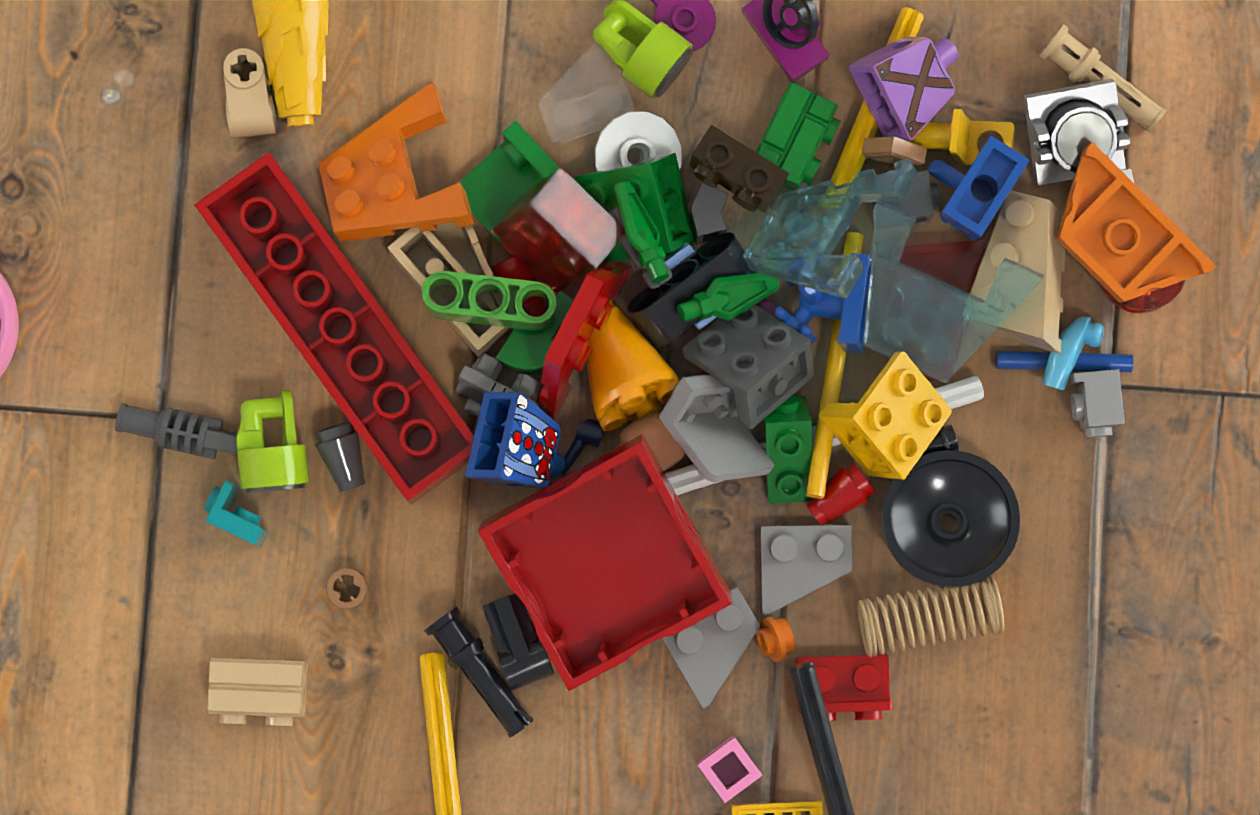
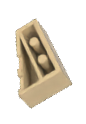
[962,190,1065,354]
[387,222,513,358]

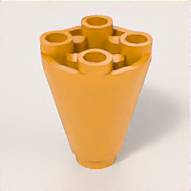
[586,300,679,432]

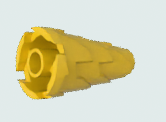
[251,0,329,127]

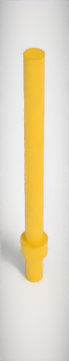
[806,232,864,499]

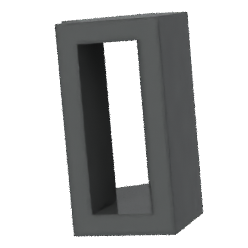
[690,183,728,245]

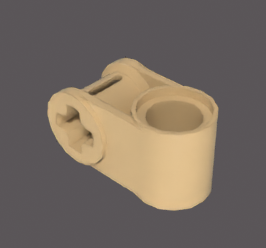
[223,48,277,139]

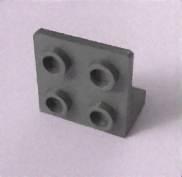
[682,305,814,429]

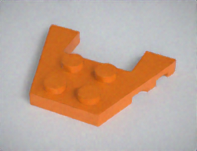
[318,82,475,242]

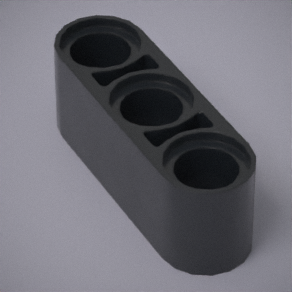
[627,232,757,348]

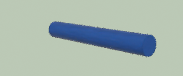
[995,351,1133,373]

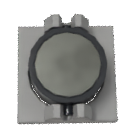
[1023,79,1130,185]

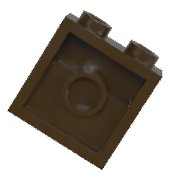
[689,125,789,214]

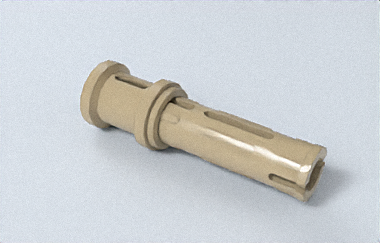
[1038,24,1167,132]

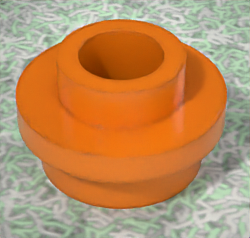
[756,617,795,662]

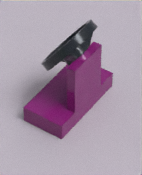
[741,0,830,83]

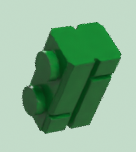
[755,82,841,192]

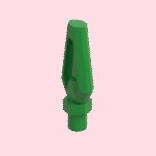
[614,181,670,283]
[677,271,779,322]

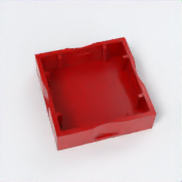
[478,434,732,691]

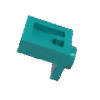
[204,480,269,548]

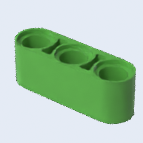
[422,271,557,330]

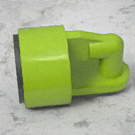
[593,0,694,99]
[236,389,309,493]

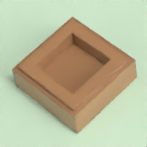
[861,136,927,167]

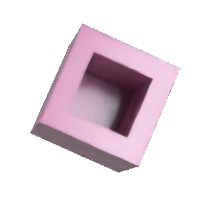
[696,736,762,803]

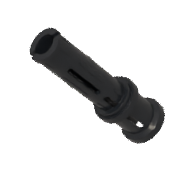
[424,606,533,738]

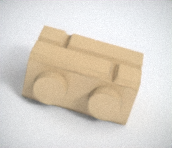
[207,658,308,726]

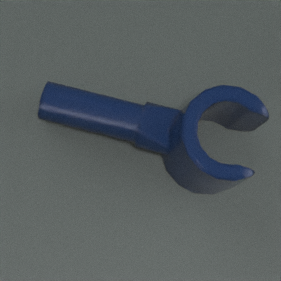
[561,419,604,475]

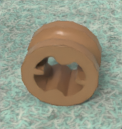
[326,568,369,609]

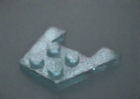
[743,159,917,298]
[863,201,1044,384]

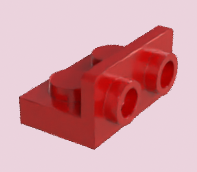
[796,654,893,721]

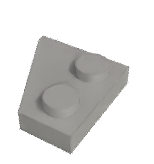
[760,525,853,614]
[662,587,760,709]

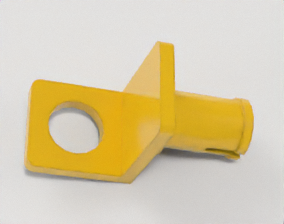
[910,109,1015,166]

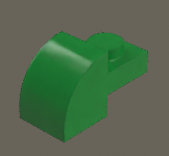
[496,291,574,374]

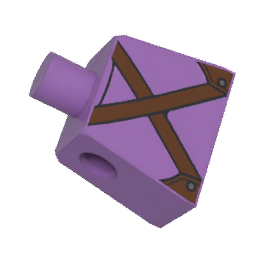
[848,37,959,140]

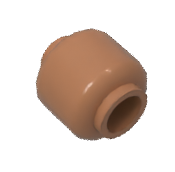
[617,410,684,471]

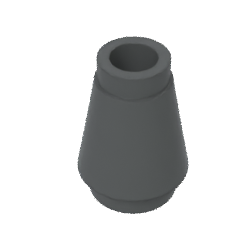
[315,421,365,492]

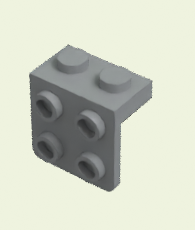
[659,375,774,482]

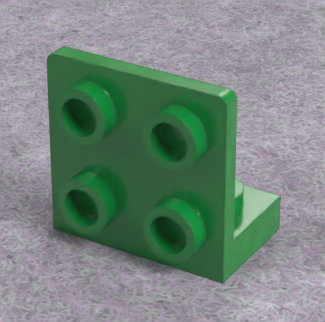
[458,121,578,255]
[574,153,695,264]

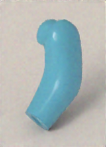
[1042,316,1104,390]

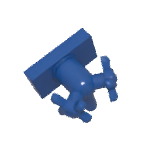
[928,136,1030,240]
[775,253,875,354]

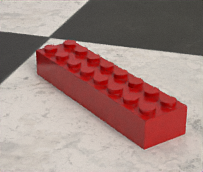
[194,152,474,505]

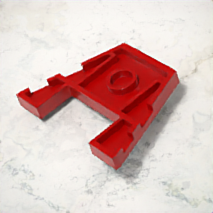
[539,260,632,421]

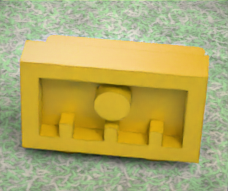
[818,351,952,480]

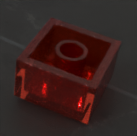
[491,167,625,293]

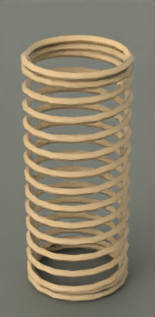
[857,576,1004,657]

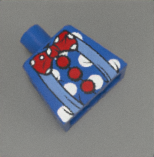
[465,392,565,488]

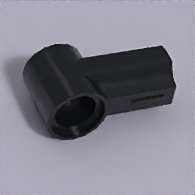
[483,594,554,691]

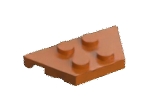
[1055,142,1216,303]

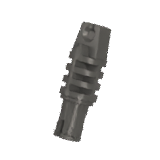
[115,403,237,459]

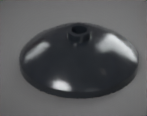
[881,450,1020,588]

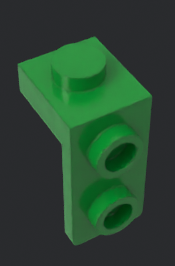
[762,394,813,504]

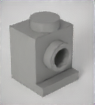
[1067,369,1125,438]

